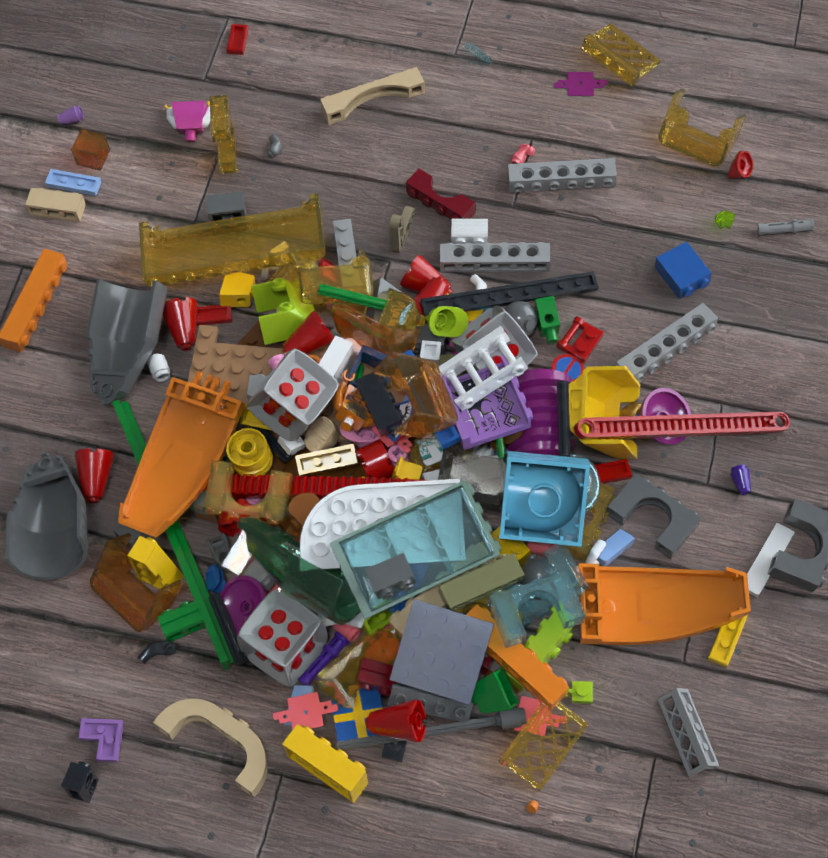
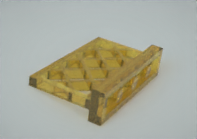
[582,23,661,86]
[498,702,589,791]

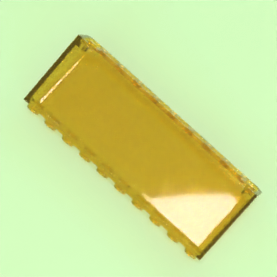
[139,193,326,287]

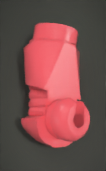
[510,144,535,164]

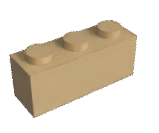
[25,188,86,222]

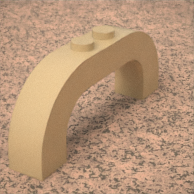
[153,699,268,798]

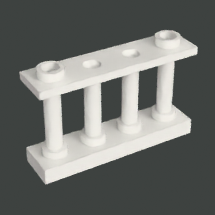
[435,326,528,411]

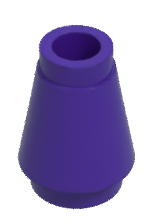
[730,464,751,495]

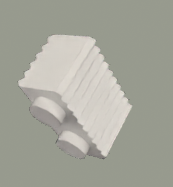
[451,219,488,244]

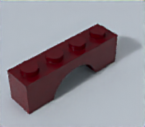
[406,168,476,221]

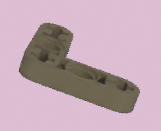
[389,206,415,252]

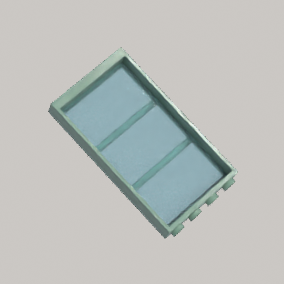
[330,480,501,620]

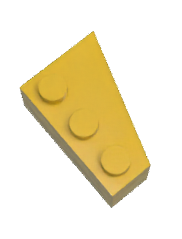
[127,536,184,595]

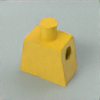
[219,269,256,307]

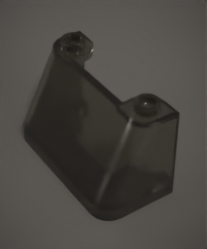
[438,443,516,512]

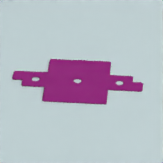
[554,72,608,96]

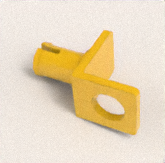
[392,456,423,479]

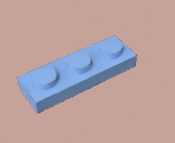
[45,169,102,196]

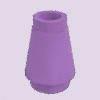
[57,105,84,125]

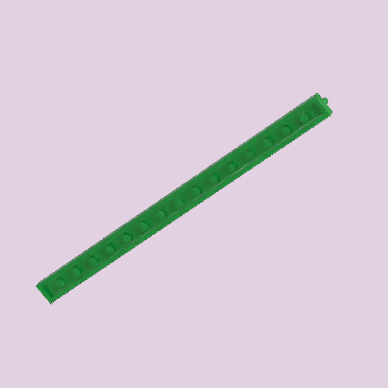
[112,399,234,670]

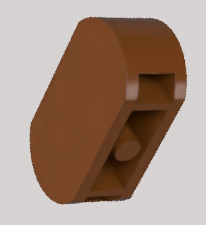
[289,493,321,533]

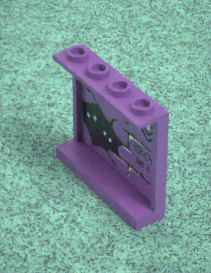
[437,355,533,450]

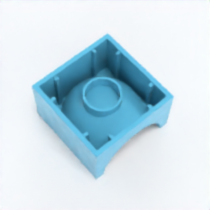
[499,451,590,547]

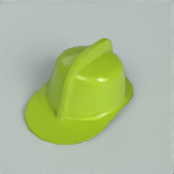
[425,306,468,337]

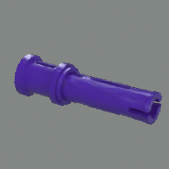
[298,632,350,686]

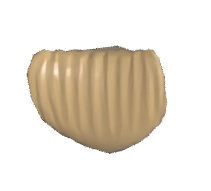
[304,416,339,452]

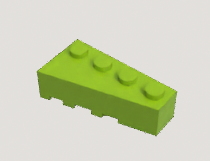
[505,604,575,693]

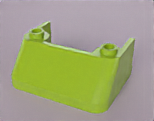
[251,278,314,345]

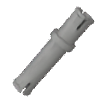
[757,219,814,235]

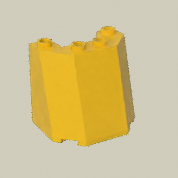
[569,366,640,459]

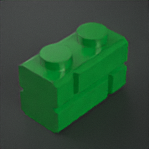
[157,601,205,642]

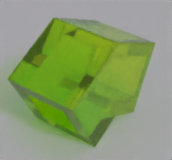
[714,210,736,229]

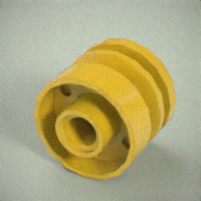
[226,428,273,476]

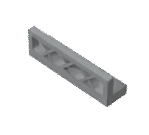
[658,688,719,776]

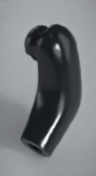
[137,642,177,664]

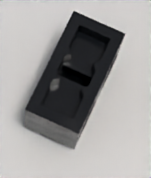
[61,761,99,803]

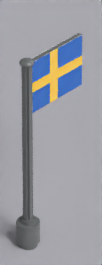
[329,685,526,751]

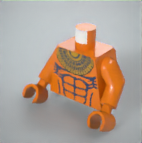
[332,370,395,431]

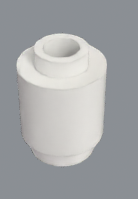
[147,354,171,382]

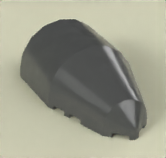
[86,279,167,406]
[5,452,88,580]

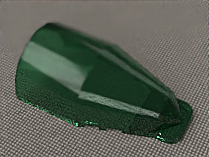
[237,517,374,625]

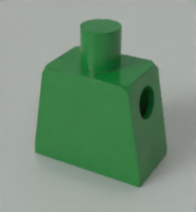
[534,296,560,344]
[471,666,519,713]

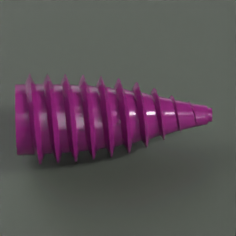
[507,369,576,457]

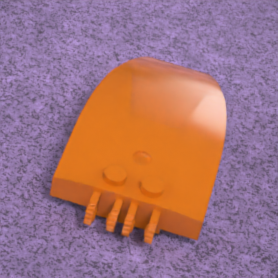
[118,371,246,538]
[562,563,751,645]

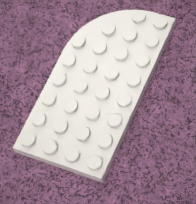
[300,479,466,571]

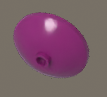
[641,388,691,445]
[219,575,267,636]

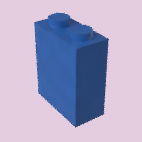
[655,242,712,299]

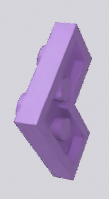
[79,718,124,763]

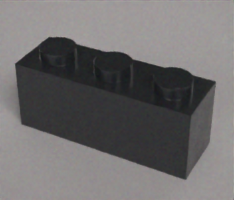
[355,370,404,437]

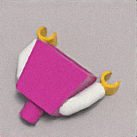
[165,101,218,142]

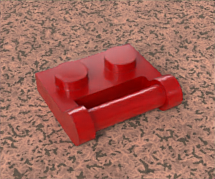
[556,316,604,363]

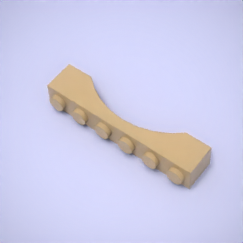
[320,67,425,125]

